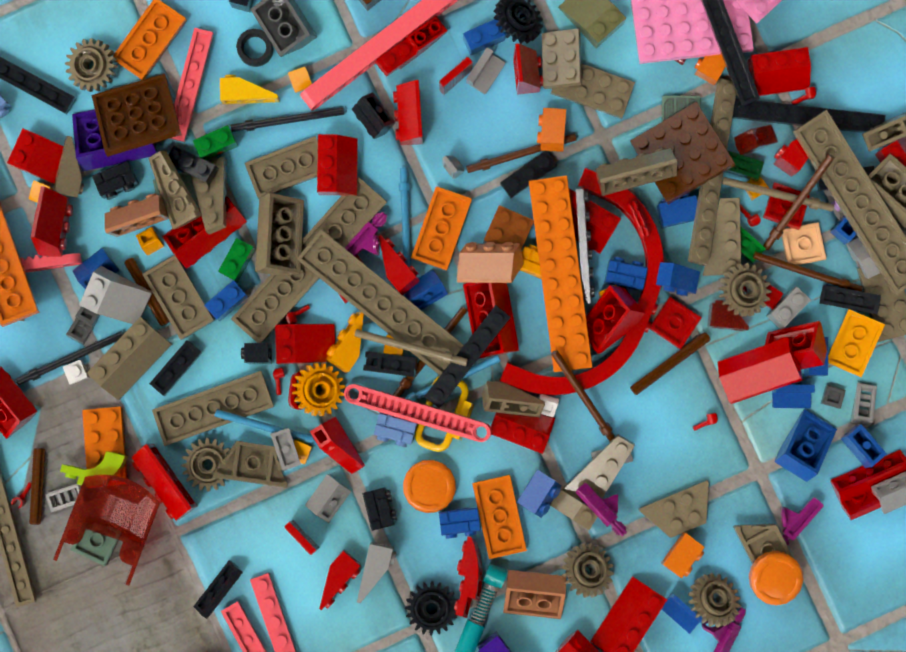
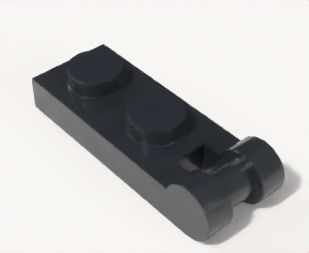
[363,351,418,377]

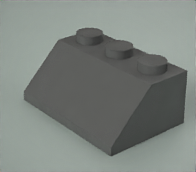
[250,0,317,57]

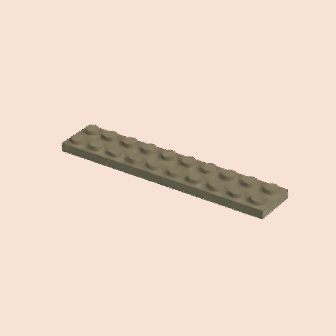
[793,110,906,295]
[231,177,387,343]
[297,229,464,375]

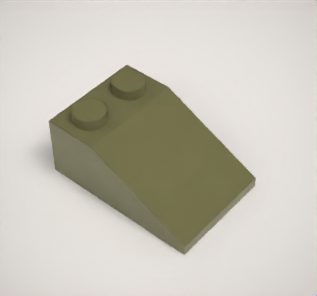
[558,0,626,49]

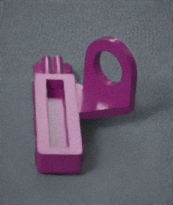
[345,212,387,257]
[576,483,627,536]
[780,497,824,545]
[702,608,746,652]

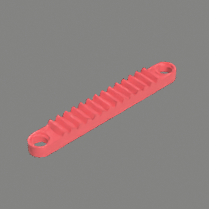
[20,253,82,273]
[344,384,492,442]

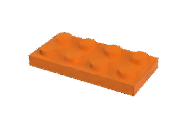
[112,0,187,80]
[411,186,472,271]
[82,406,128,487]
[472,475,527,559]

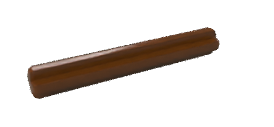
[124,258,170,326]
[29,448,45,525]

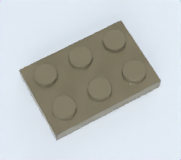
[542,28,582,89]

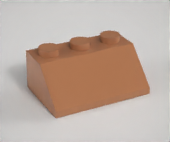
[105,193,169,237]
[457,242,524,283]
[503,570,566,619]

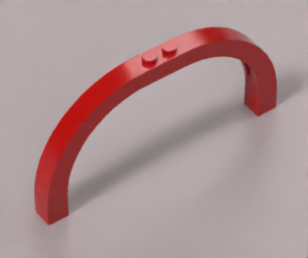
[499,168,664,396]

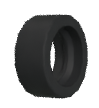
[236,28,274,67]

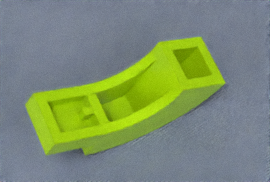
[60,451,129,486]

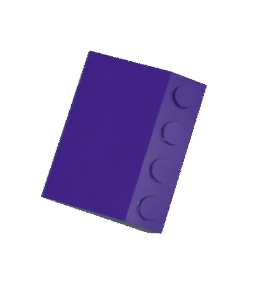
[72,109,157,172]

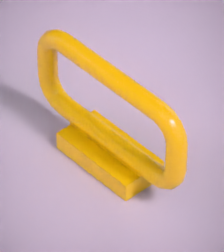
[415,376,474,452]

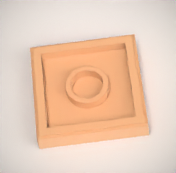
[781,222,826,265]

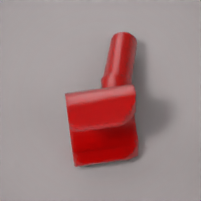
[791,87,816,105]
[740,204,761,227]
[286,305,310,324]
[273,367,285,395]
[693,413,718,431]
[11,482,31,509]

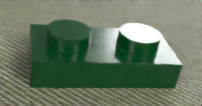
[726,151,764,181]

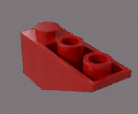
[379,235,420,295]
[310,416,365,474]
[319,549,361,610]

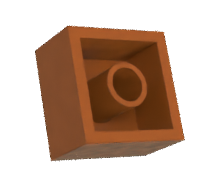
[483,205,534,250]

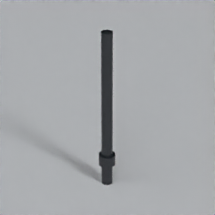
[231,107,344,132]
[15,331,123,386]

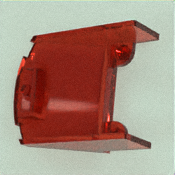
[53,475,160,586]

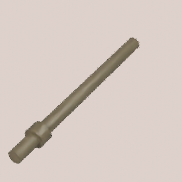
[722,177,834,212]
[355,329,468,366]

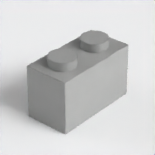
[767,287,811,329]

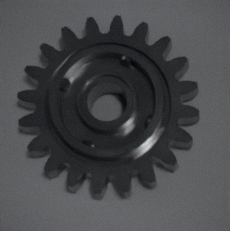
[493,0,543,44]
[405,581,457,636]

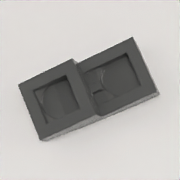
[66,306,100,345]

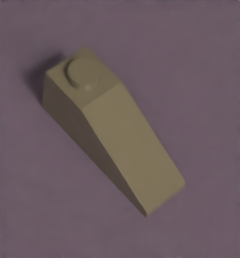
[862,112,906,152]
[53,136,84,198]
[482,381,545,417]
[550,489,598,530]

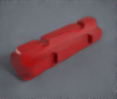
[627,201,651,238]

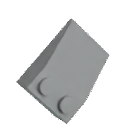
[79,266,152,324]
[357,542,397,603]

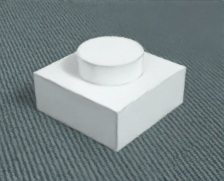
[63,360,89,385]
[539,394,559,417]

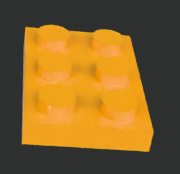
[828,309,885,377]

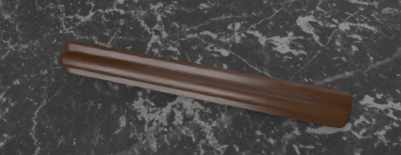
[630,332,711,395]

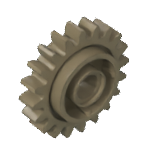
[65,38,118,92]
[718,263,771,317]
[181,438,230,492]
[561,543,614,598]
[688,573,741,628]

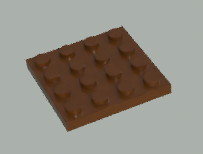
[91,74,182,157]
[630,102,735,204]

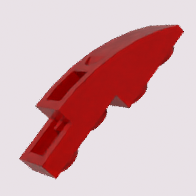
[375,16,448,77]
[454,536,483,618]

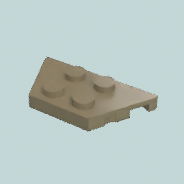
[213,441,287,488]
[638,480,709,538]
[733,524,793,564]

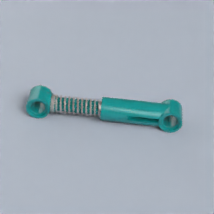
[455,563,508,652]

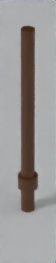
[466,133,577,173]
[763,154,835,250]
[753,251,863,292]
[392,307,468,397]
[551,350,615,442]

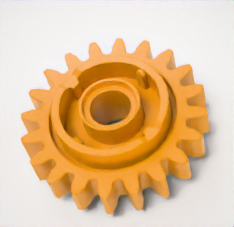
[292,363,345,416]

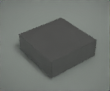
[821,385,846,409]

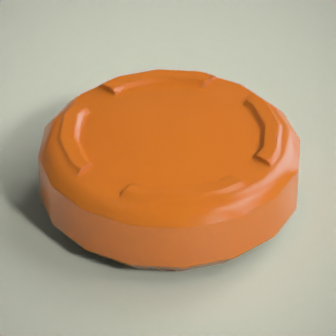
[403,460,456,513]
[748,551,804,606]

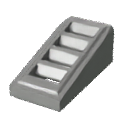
[442,156,465,179]
[851,383,877,426]
[45,484,91,512]

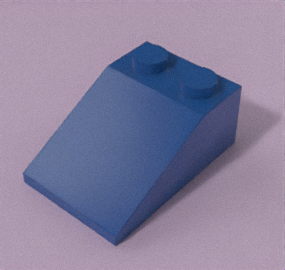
[774,409,837,482]

